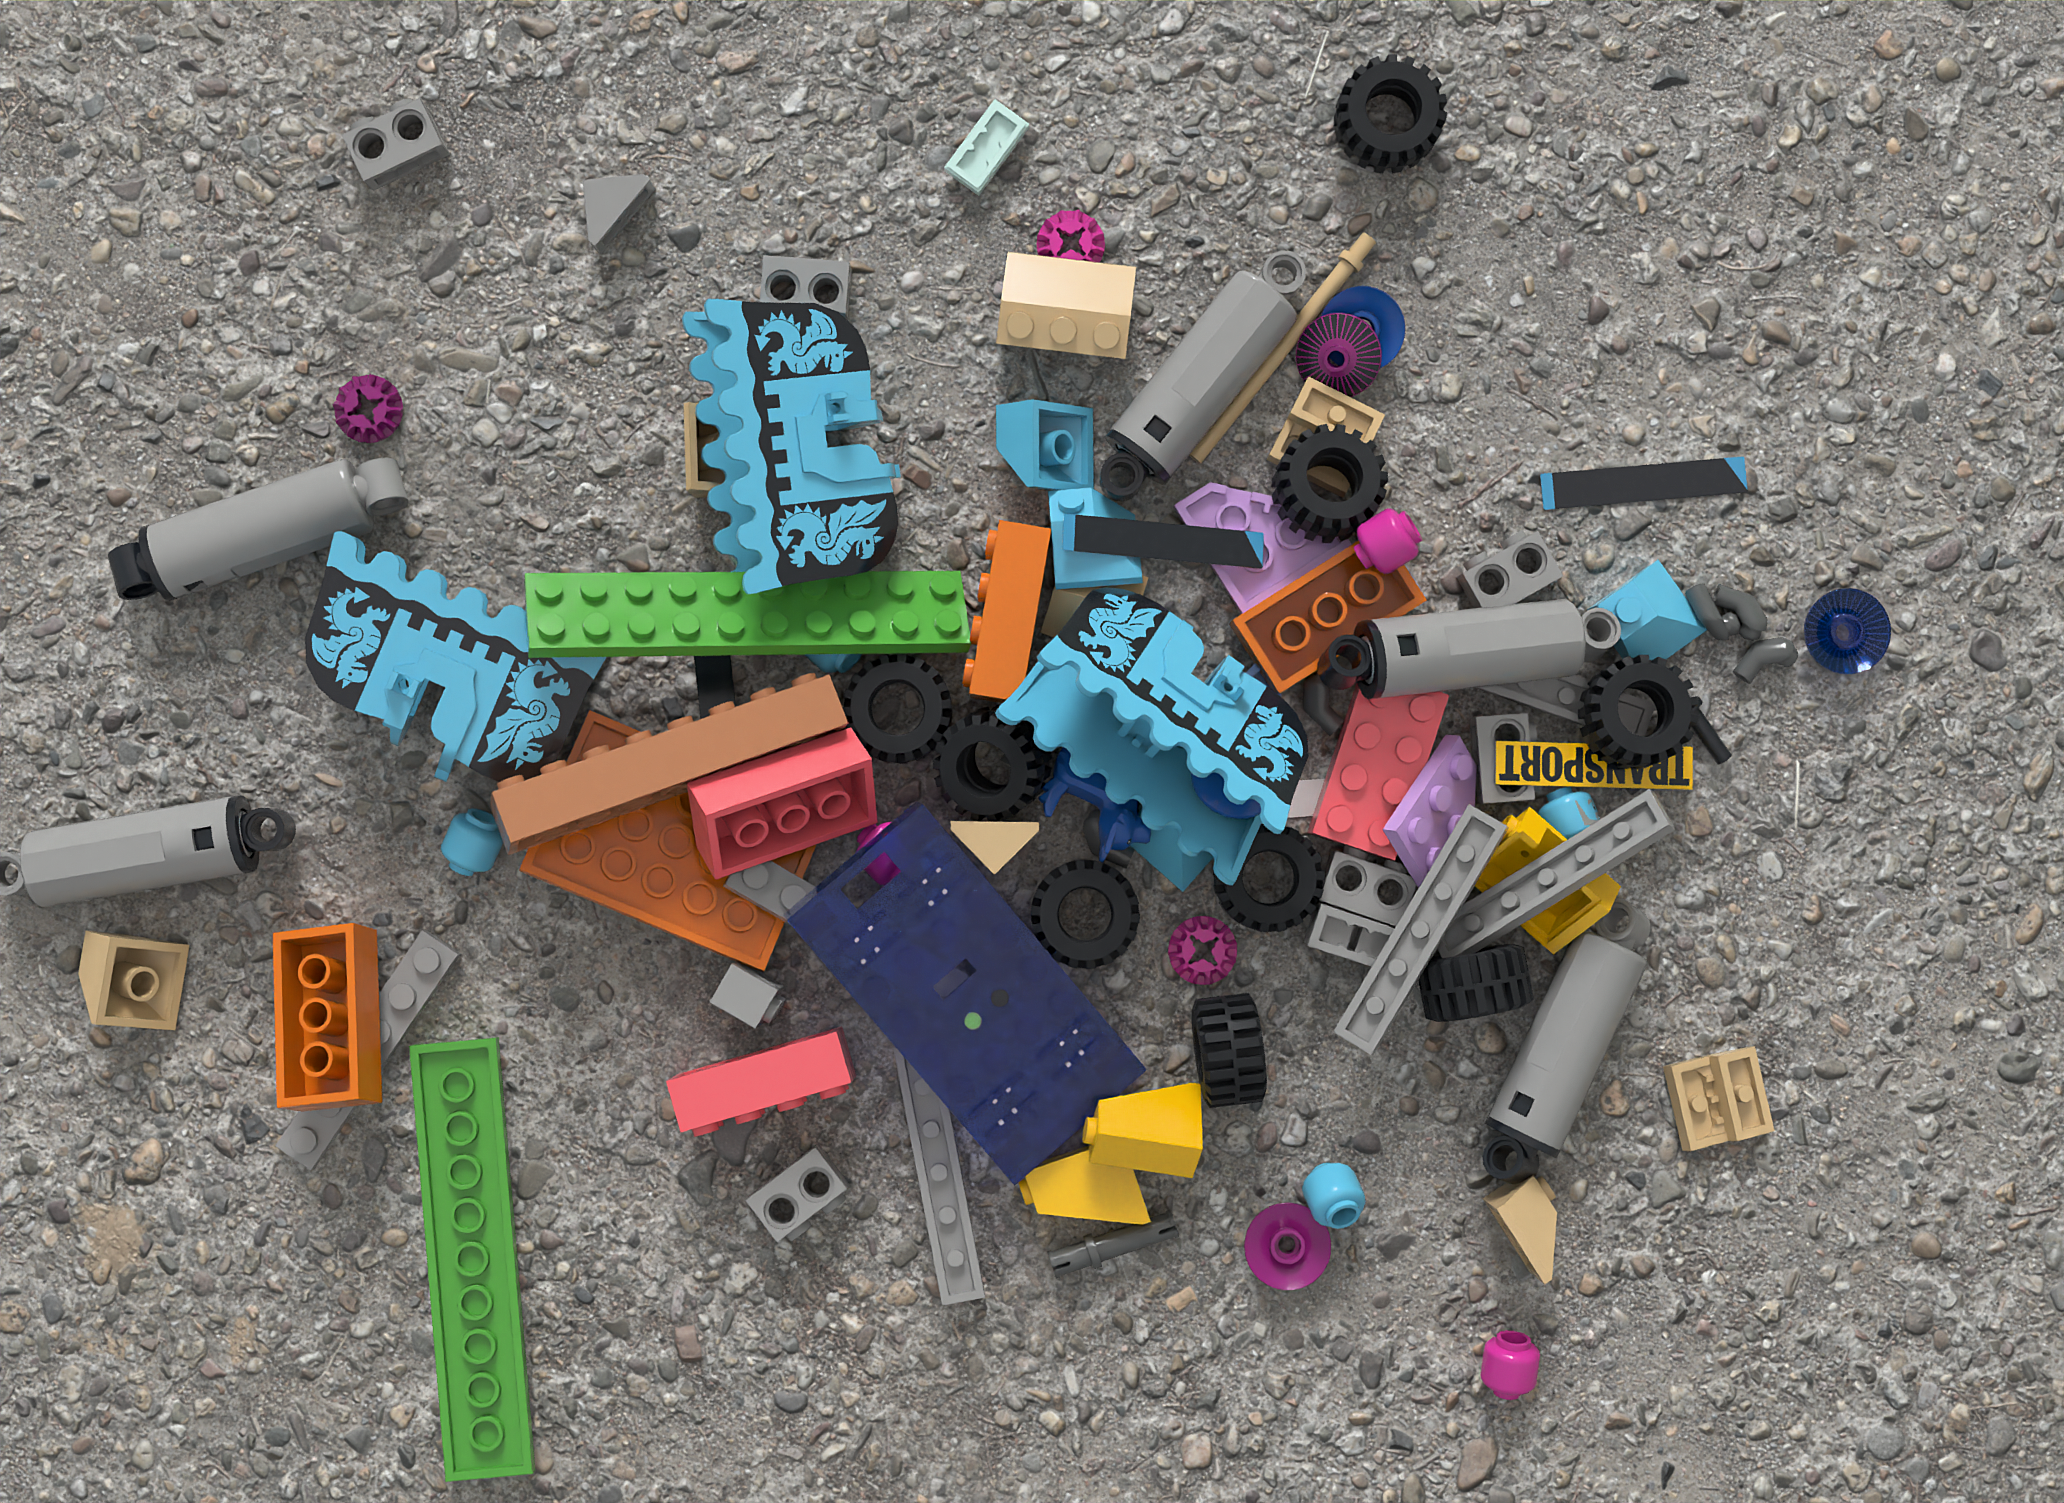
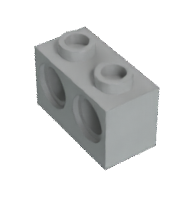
[342,98,450,191]
[760,255,852,320]
[1456,530,1563,609]
[1469,713,1541,804]
[1318,845,1416,927]
[1303,901,1395,967]
[710,962,786,1029]
[745,1143,849,1242]

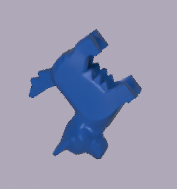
[1038,747,1151,863]

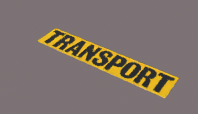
[1495,741,1693,790]

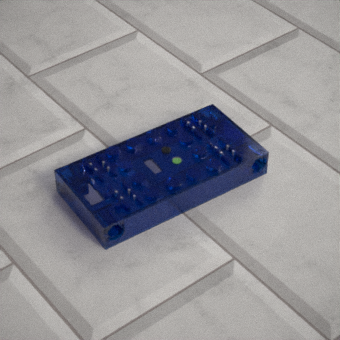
[783,801,1147,1186]

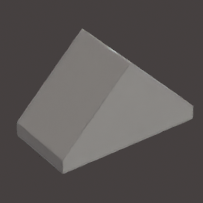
[583,174,655,255]

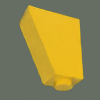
[1082,1083,1203,1178]
[1018,1145,1151,1225]

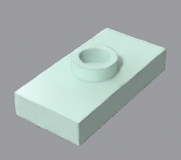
[944,99,1029,196]

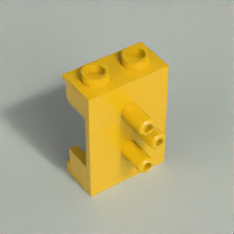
[1475,807,1621,955]

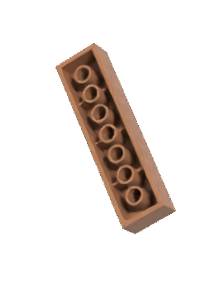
[490,673,848,855]

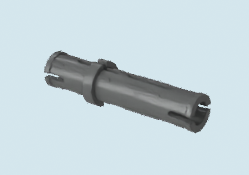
[1047,1210,1179,1279]

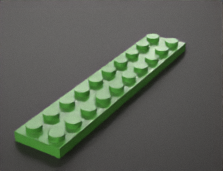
[524,571,971,658]
[409,1037,535,1482]

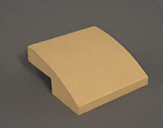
[1267,376,1385,498]
[1663,1046,1775,1151]

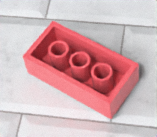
[1307,683,1449,861]
[687,727,878,880]
[666,1026,856,1137]

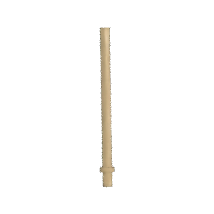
[1189,232,1376,464]

